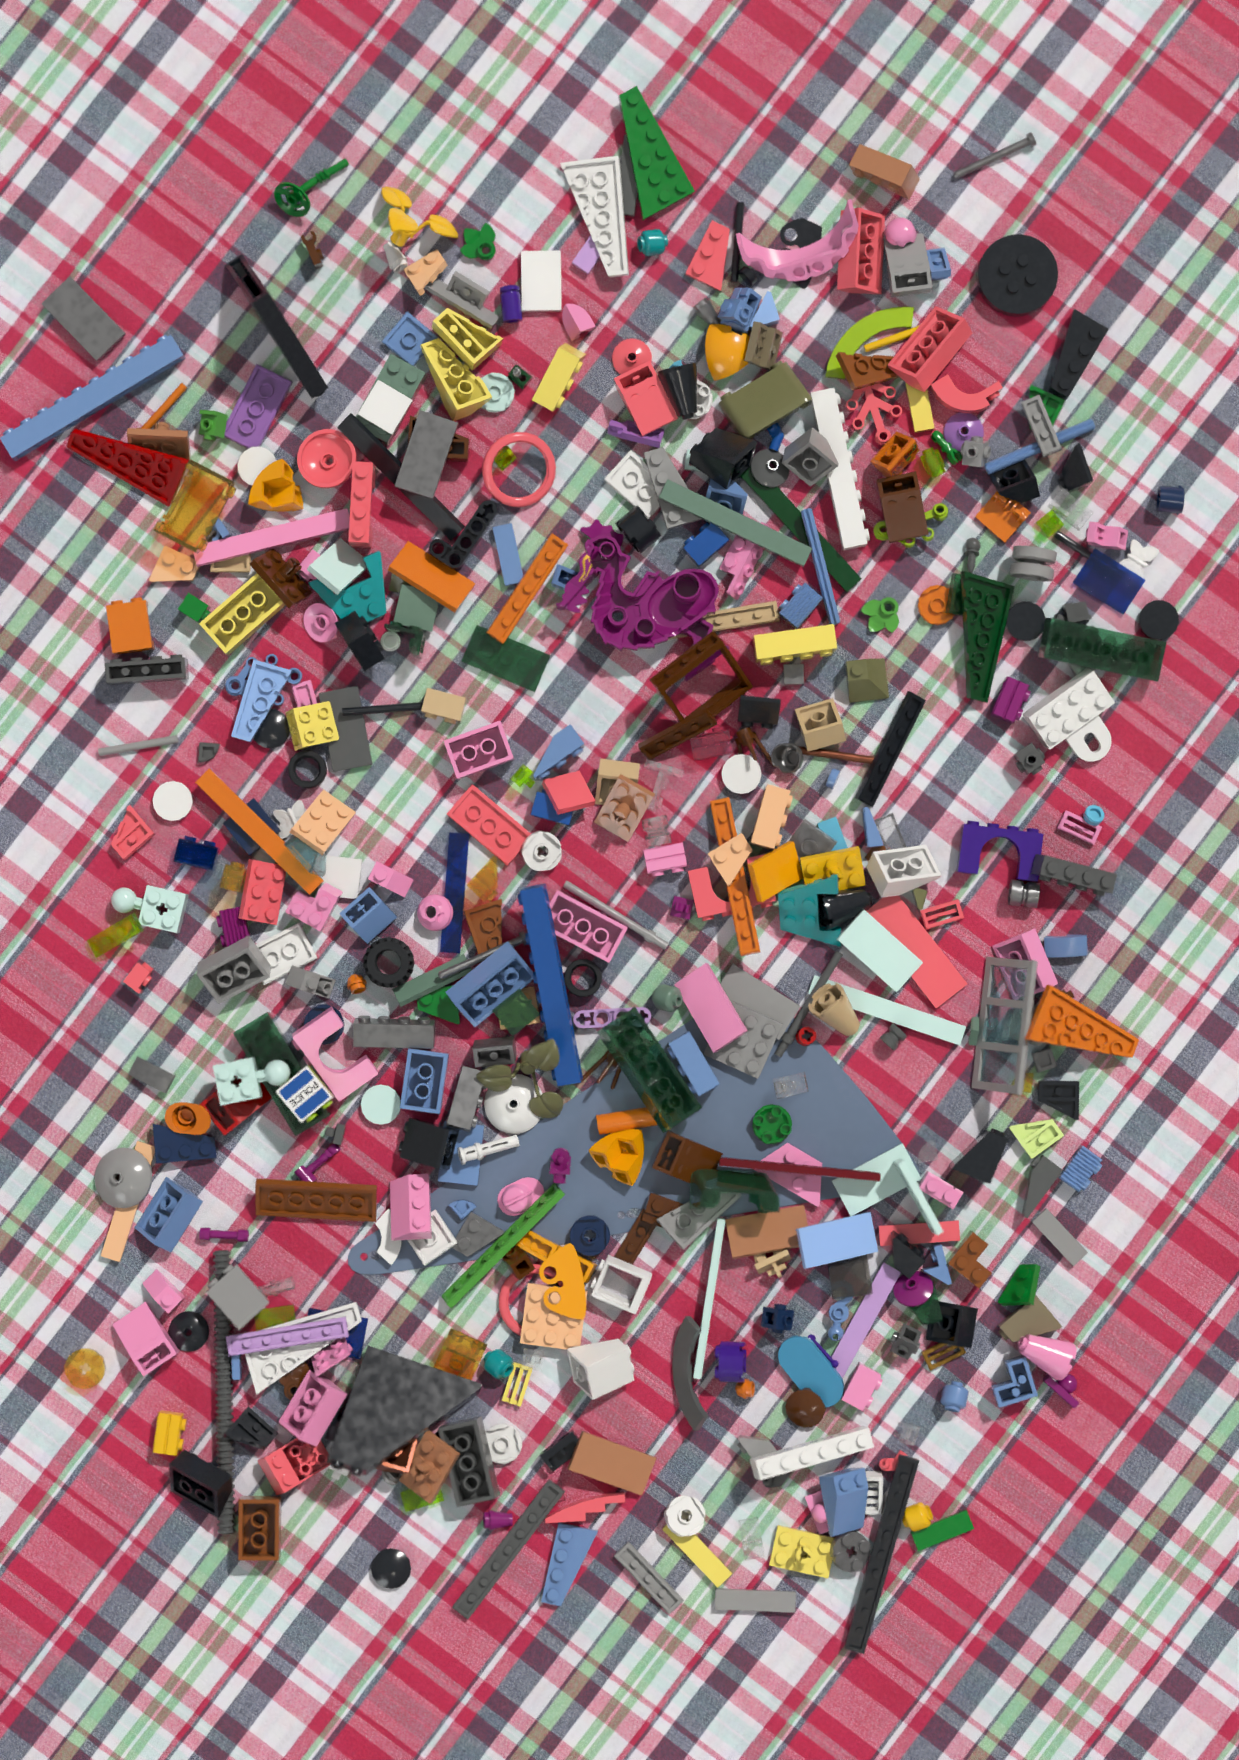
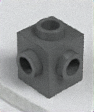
[1013,743,1045,775]
[890,1323,922,1360]

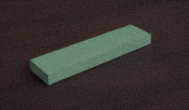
[392,954,472,1007]

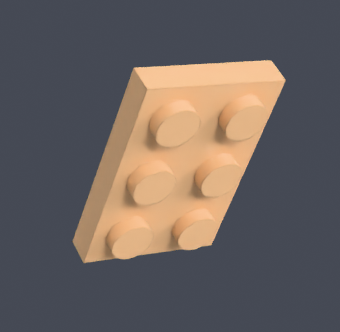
[290,789,356,856]

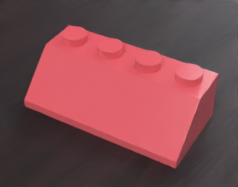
[837,208,885,295]
[887,306,972,392]

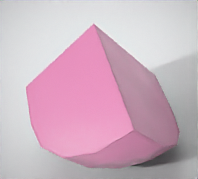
[562,304,596,341]

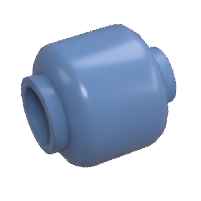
[941,1381,969,1412]

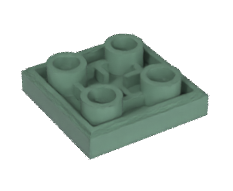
[393,584,439,632]

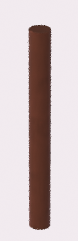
[798,746,875,764]

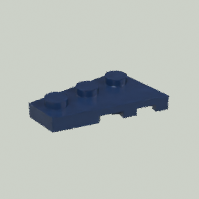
[152,1123,217,1164]

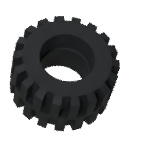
[363,937,415,988]

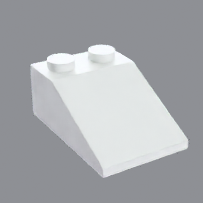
[866,845,941,898]

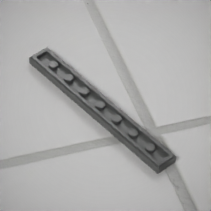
[452,1479,565,1619]

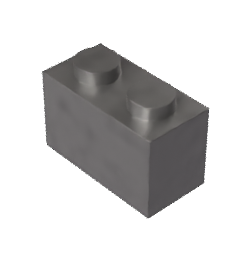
[473,1036,517,1067]

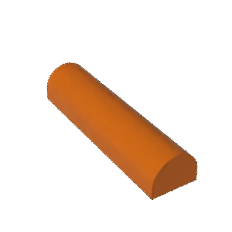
[596,1102,678,1135]

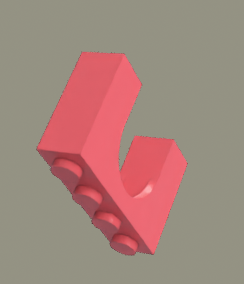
[348,461,376,549]
[687,854,777,921]

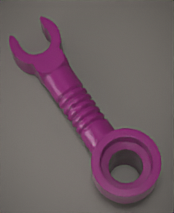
[294,1144,341,1182]

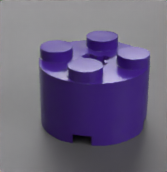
[715,1341,747,1382]

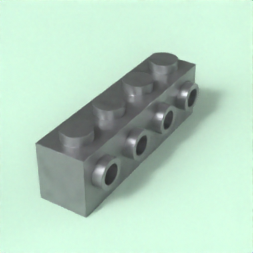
[353,1015,435,1049]

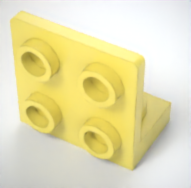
[285,701,339,751]

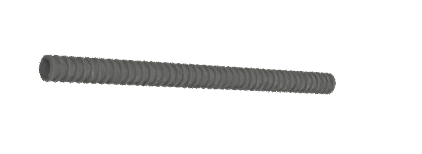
[213,1250,236,1534]

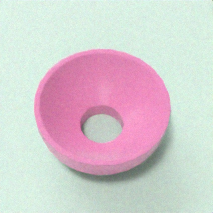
[417,895,453,931]

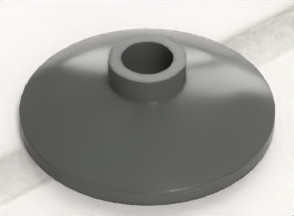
[751,449,790,488]

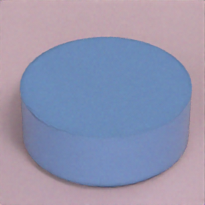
[826,769,841,789]

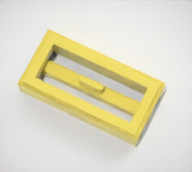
[502,1362,533,1407]

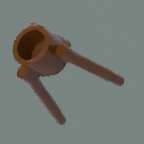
[735,727,775,767]
[582,1047,626,1089]

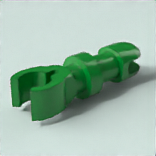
[931,431,963,466]

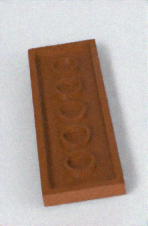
[255,1178,377,1222]

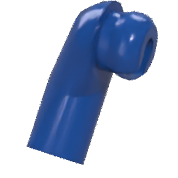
[767,423,784,452]

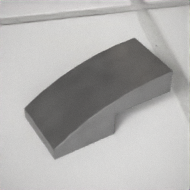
[128,1056,175,1094]

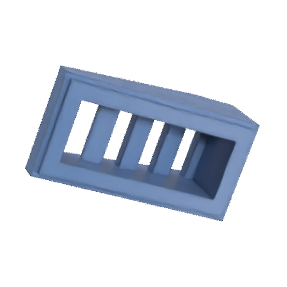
[862,807,884,848]

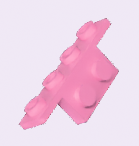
[719,522,772,600]

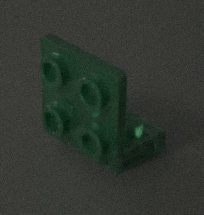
[384,621,426,659]

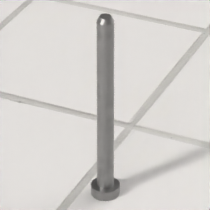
[438,931,527,979]

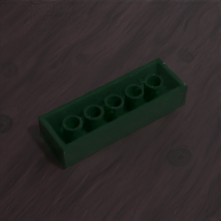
[1038,618,1167,682]
[597,1007,702,1133]
[233,1012,332,1136]

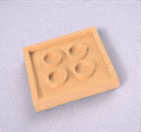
[520,1283,588,1349]

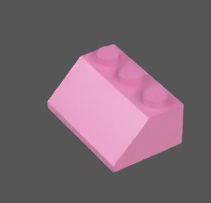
[992,929,1058,1000]
[390,1174,432,1241]

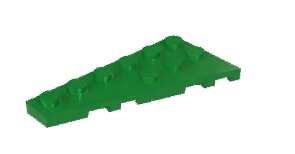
[618,86,695,220]

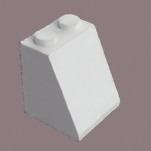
[567,1339,634,1400]

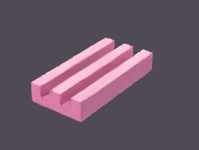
[1057,810,1102,845]

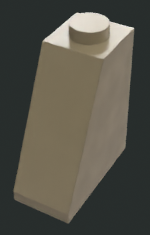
[998,1295,1063,1342]

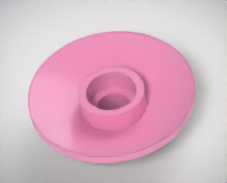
[304,603,338,642]

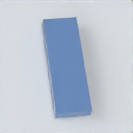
[492,523,523,586]

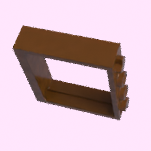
[649,631,753,722]

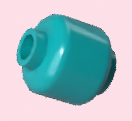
[637,229,668,256]
[484,1349,514,1379]

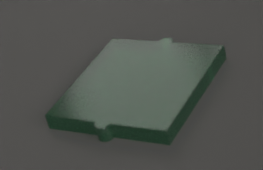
[492,988,540,1036]

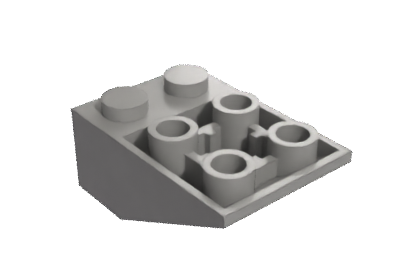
[883,233,932,297]

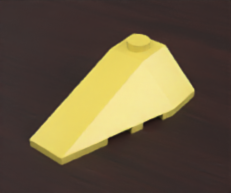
[420,338,492,421]

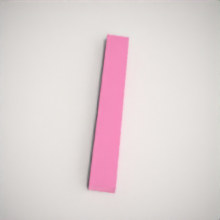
[192,508,350,567]

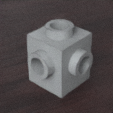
[961,436,991,467]

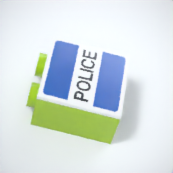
[276,1065,334,1123]

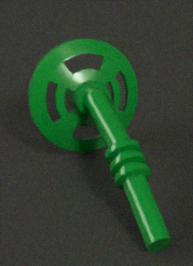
[274,158,349,217]

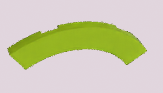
[825,307,914,380]

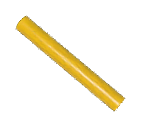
[863,325,920,353]

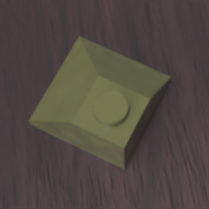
[845,658,889,703]

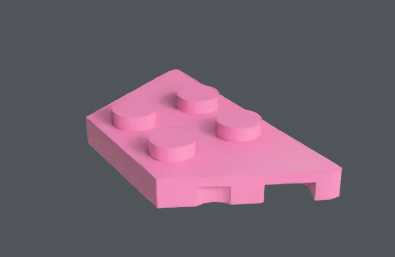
[754,1143,822,1207]

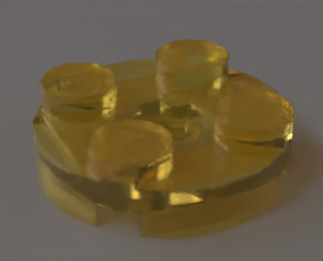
[64,1348,106,1389]

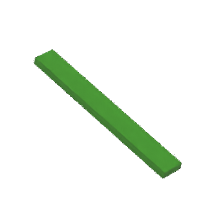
[441,1183,565,1309]

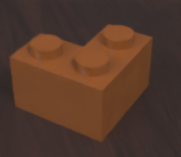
[946,1230,992,1289]

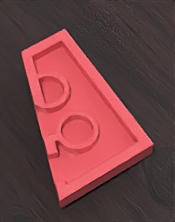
[685,220,730,292]

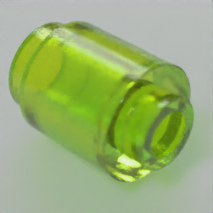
[920,447,946,478]

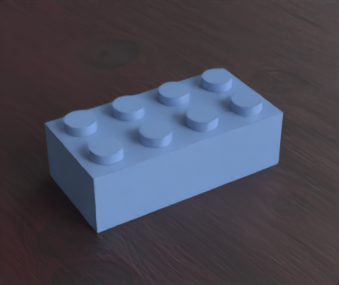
[446,941,533,1027]

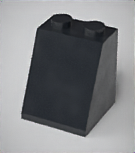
[689,428,757,489]
[398,1118,459,1169]
[949,1128,1008,1184]

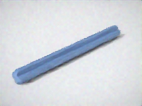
[984,419,1095,474]
[801,508,840,625]

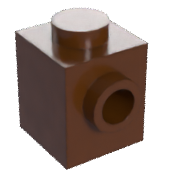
[502,1245,536,1281]

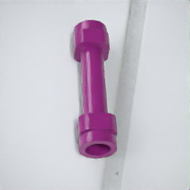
[199,1227,249,1242]

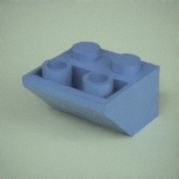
[339,887,397,944]

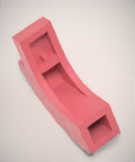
[929,374,1003,413]

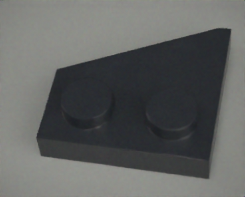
[1038,1080,1079,1120]

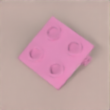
[311,1337,353,1377]

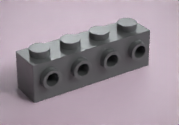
[105,654,189,685]
[1031,854,1117,896]

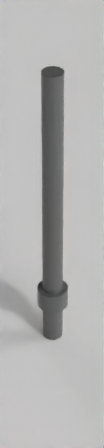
[774,951,843,1057]

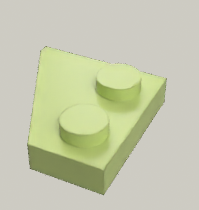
[1008,1119,1064,1159]

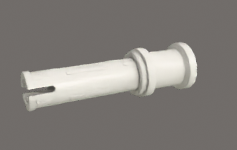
[457,1134,519,1165]

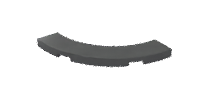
[672,1316,708,1431]

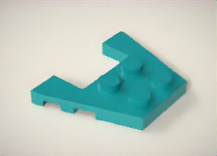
[308,550,387,622]
[778,874,842,946]

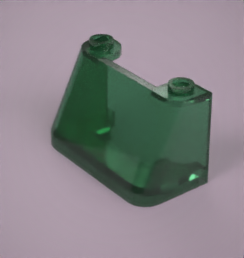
[689,1169,780,1213]

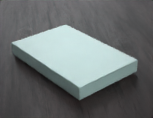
[307,538,367,595]

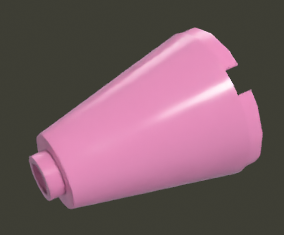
[1018,1334,1077,1381]

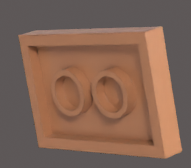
[127,422,191,463]
[594,774,655,842]
[399,1430,460,1504]

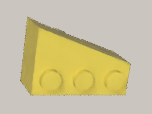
[431,308,503,371]
[532,343,586,411]

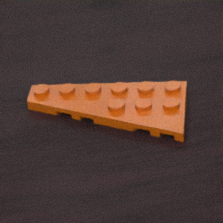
[1024,985,1139,1058]

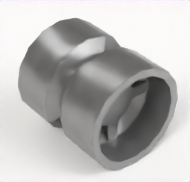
[1008,880,1040,908]

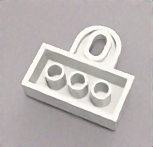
[1022,668,1115,762]

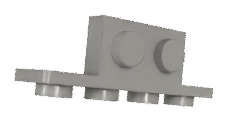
[424,271,500,328]

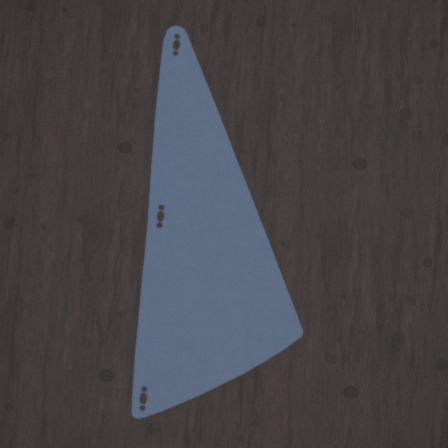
[348,1018,920,1275]

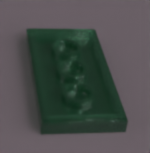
[461,625,551,692]

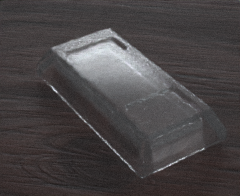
[874,813,906,850]

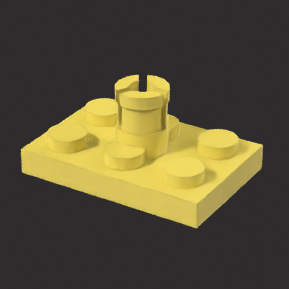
[769,1525,835,1578]

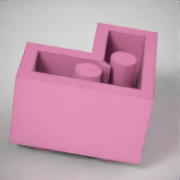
[285,883,343,931]

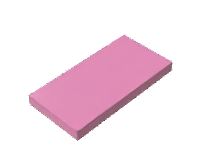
[674,963,747,1053]

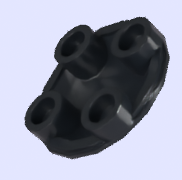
[254,709,290,748]
[371,1548,411,1589]

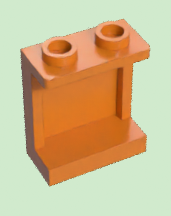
[106,597,155,655]

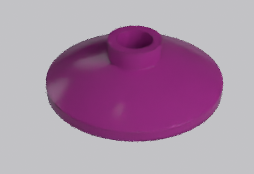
[893,1271,933,1307]

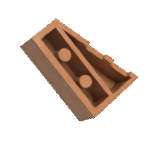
[849,144,920,200]

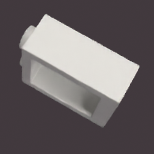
[590,1255,652,1315]

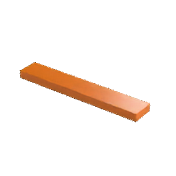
[486,533,569,644]

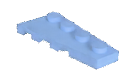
[231,660,293,742]

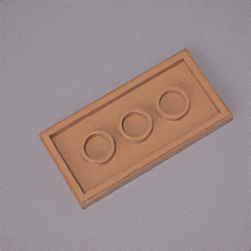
[725,1205,808,1259]
[567,1431,656,1496]

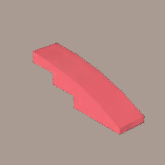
[545,1492,625,1523]

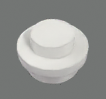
[380,631,401,652]

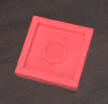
[542,771,595,815]

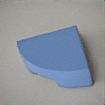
[448,1200,477,1220]

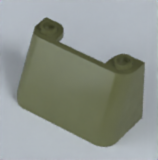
[718,361,813,439]

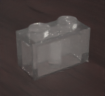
[1047,488,1094,531]

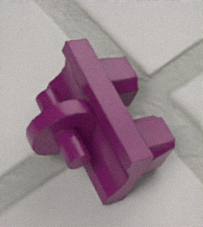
[550,1148,571,1184]

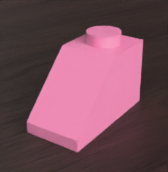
[368,861,414,897]
[142,1269,185,1313]

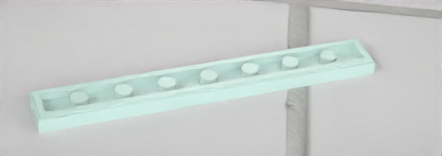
[808,975,966,1045]
[693,1217,725,1379]

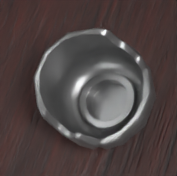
[771,743,804,773]

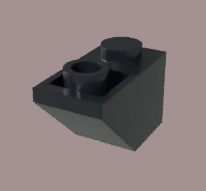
[891,1230,926,1279]

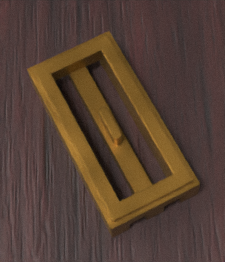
[921,1336,966,1371]

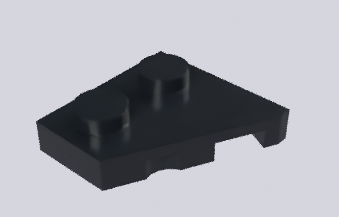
[223,1406,278,1450]

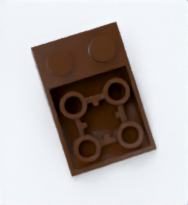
[877,471,929,543]
[652,1130,723,1190]

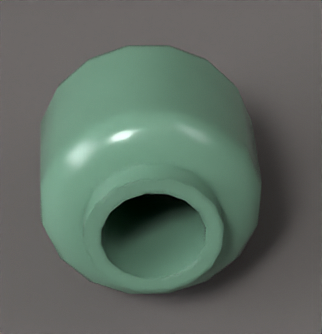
[652,984,683,1012]

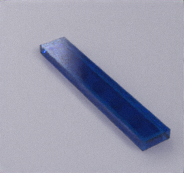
[440,832,470,954]

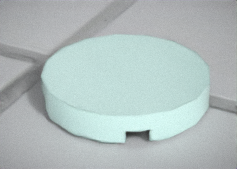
[481,373,515,413]
[361,1084,401,1125]

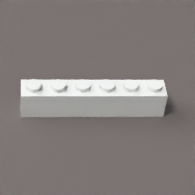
[750,1426,874,1480]

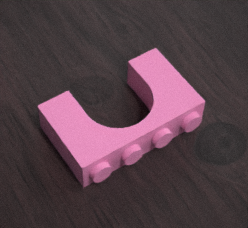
[291,1006,378,1101]

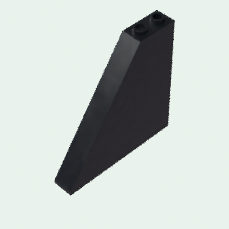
[225,254,328,398]
[327,1346,482,1476]

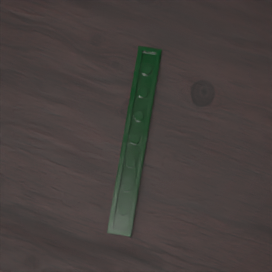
[740,467,862,593]

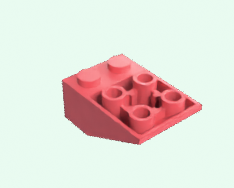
[614,361,678,437]
[257,1437,330,1496]

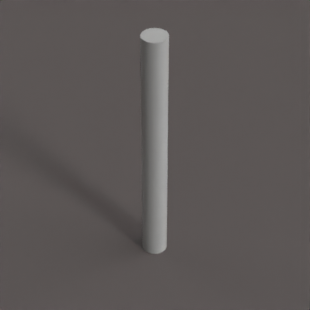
[98,735,179,756]

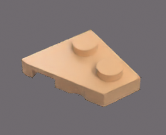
[403,249,448,296]
[149,546,200,582]
[708,833,753,887]

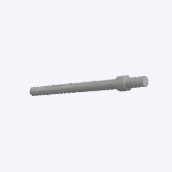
[563,881,669,950]

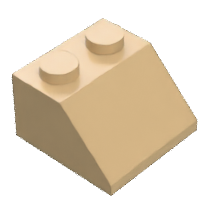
[795,698,846,752]
[595,759,640,805]

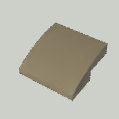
[744,321,783,371]

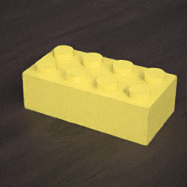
[199,573,285,656]
[753,624,837,665]

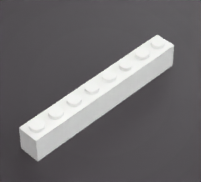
[810,388,870,551]

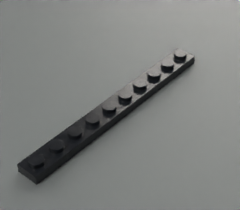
[844,1454,919,1654]

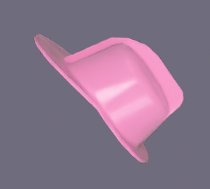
[497,1177,544,1216]

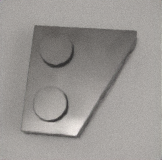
[452,1212,504,1257]

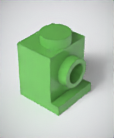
[199,410,228,441]

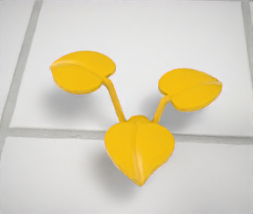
[381,187,459,247]

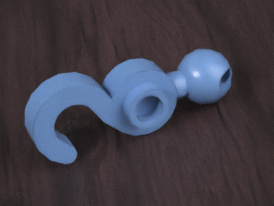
[828,1281,854,1341]

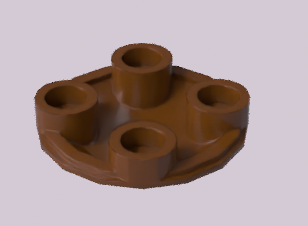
[785,1388,826,1428]

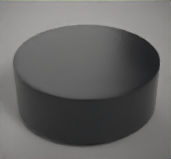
[738,266,757,286]

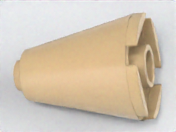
[808,983,860,1036]

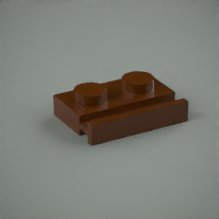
[641,1193,683,1228]

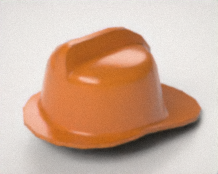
[165,1102,211,1135]

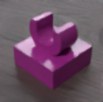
[670,896,694,920]

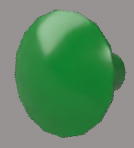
[752,1104,792,1144]

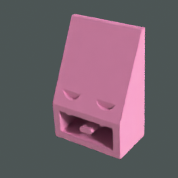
[112,1302,179,1377]

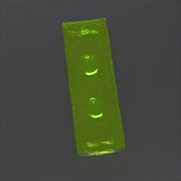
[87,913,144,958]

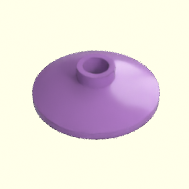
[944,413,984,452]

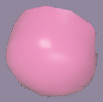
[884,217,917,247]

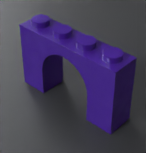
[956,821,1044,882]

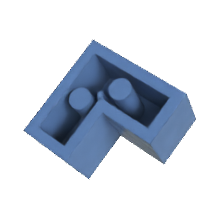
[991,1355,1038,1408]

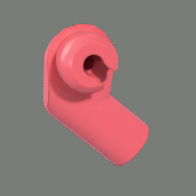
[879,1450,908,1471]

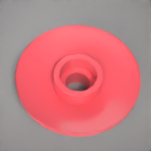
[612,339,652,375]

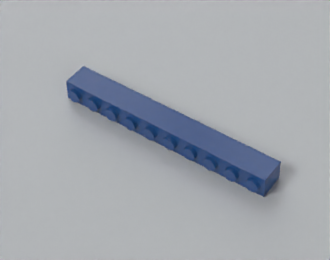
[518,883,583,1086]

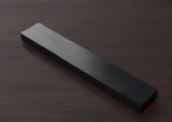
[855,691,926,807]

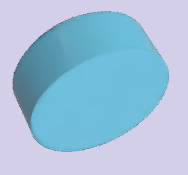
[1083,805,1104,826]

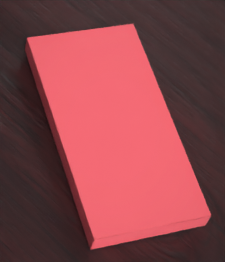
[447,784,531,866]

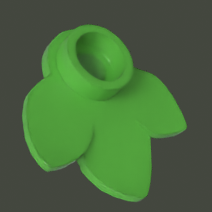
[861,597,899,633]

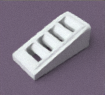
[865,1471,883,1515]

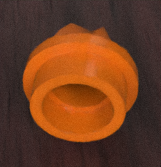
[347,974,367,994]
[735,1379,755,1399]

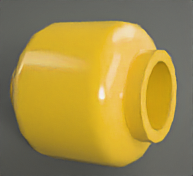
[902,1502,933,1532]

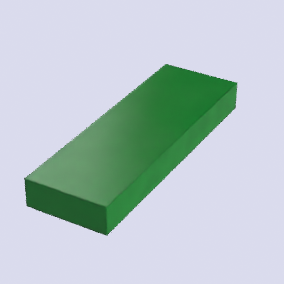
[910,1509,974,1551]

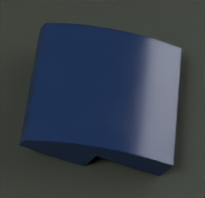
[223,798,281,856]

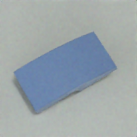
[1044,934,1088,958]

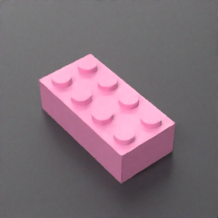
[550,890,628,963]

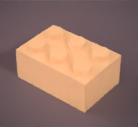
[750,784,793,850]

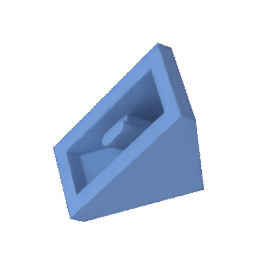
[551,564,579,590]

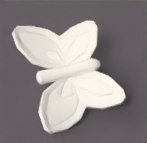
[1117,539,1159,584]
[273,800,305,839]

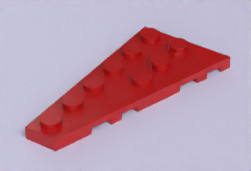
[66,429,189,507]

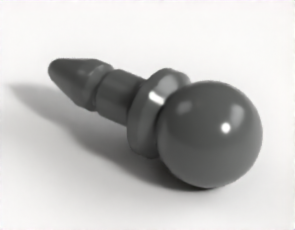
[965,538,981,573]

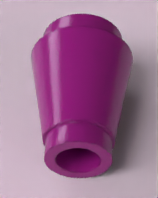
[483,1510,513,1530]

